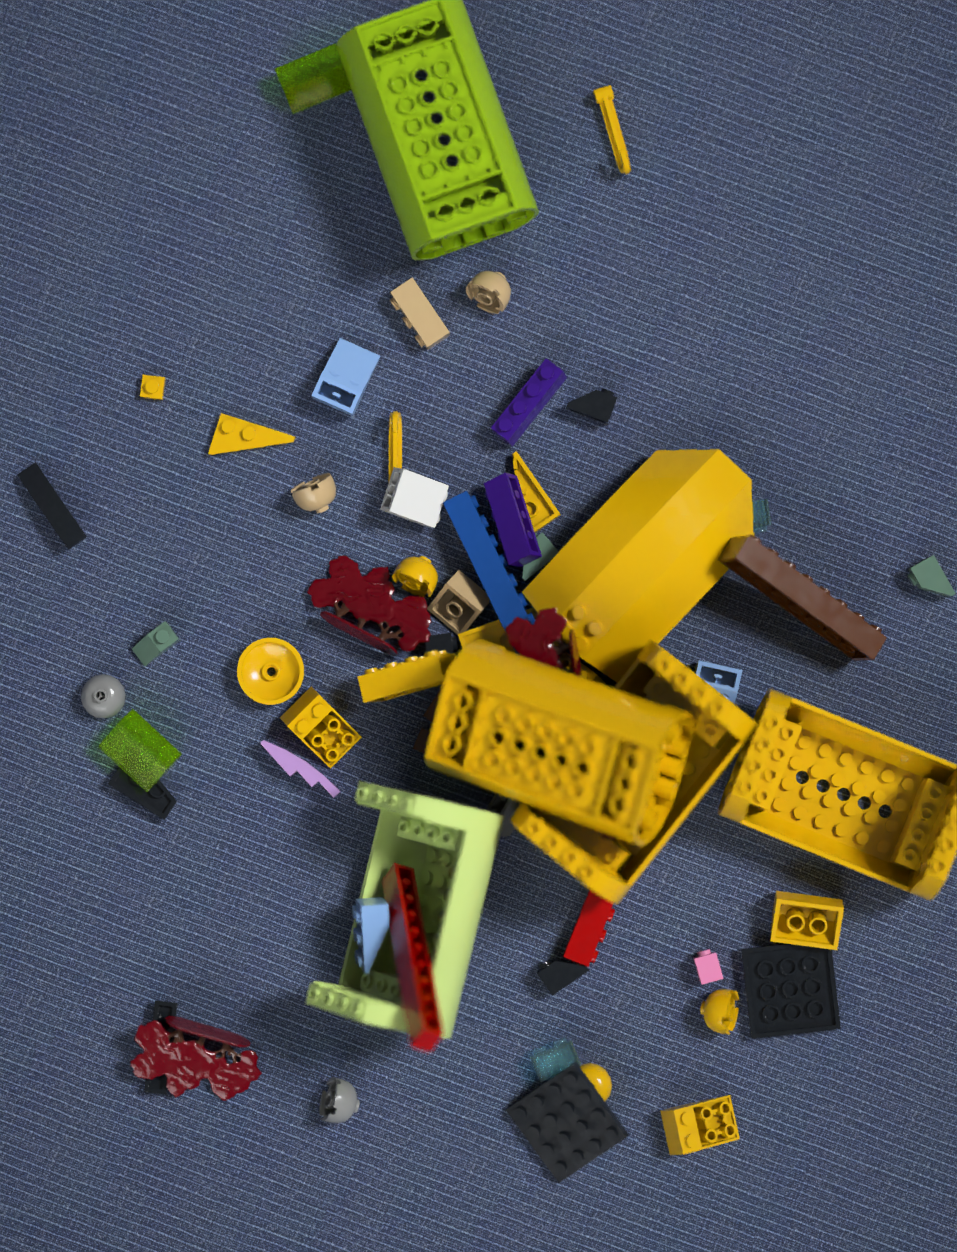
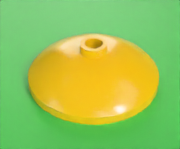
[237,638,304,705]

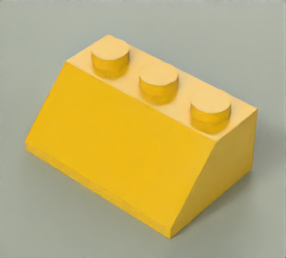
[770,891,844,950]

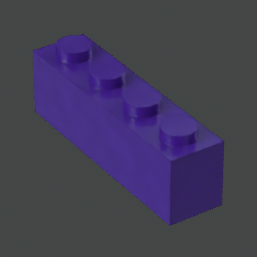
[491,358,567,447]
[484,473,542,567]

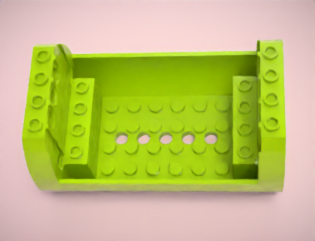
[336,0,539,260]

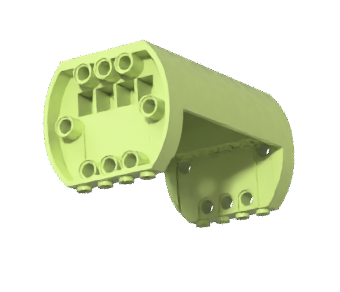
[306,781,504,1038]

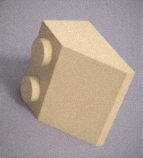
[427,570,491,635]

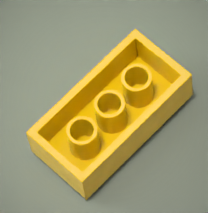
[357,650,456,703]

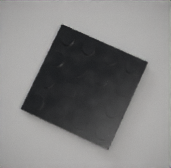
[741,944,841,1039]
[506,1061,629,1183]

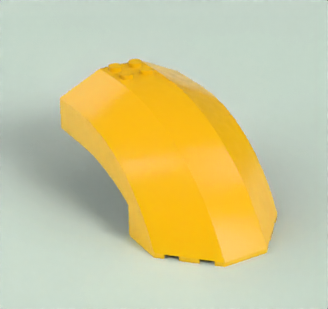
[522,449,754,683]

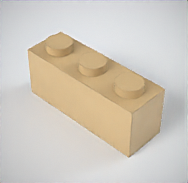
[390,278,450,350]

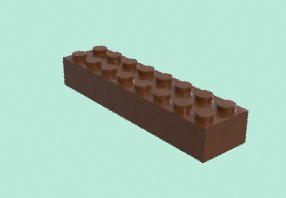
[718,535,887,661]

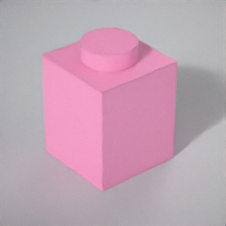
[693,949,723,984]

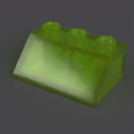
[275,43,351,114]
[98,709,182,792]

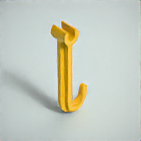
[593,85,632,175]
[386,411,402,490]

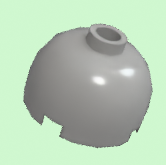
[81,674,126,719]
[319,1077,360,1123]

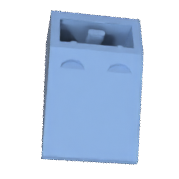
[311,338,380,416]
[695,660,742,704]
[352,897,389,974]

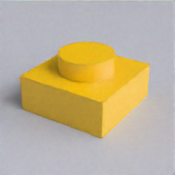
[140,375,165,400]

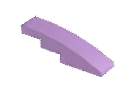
[260,740,341,798]

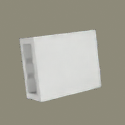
[380,467,449,528]

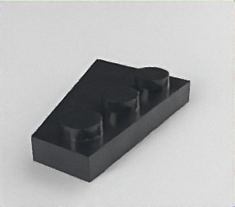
[108,747,177,821]

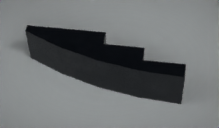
[18,462,87,550]
[144,1000,178,1095]

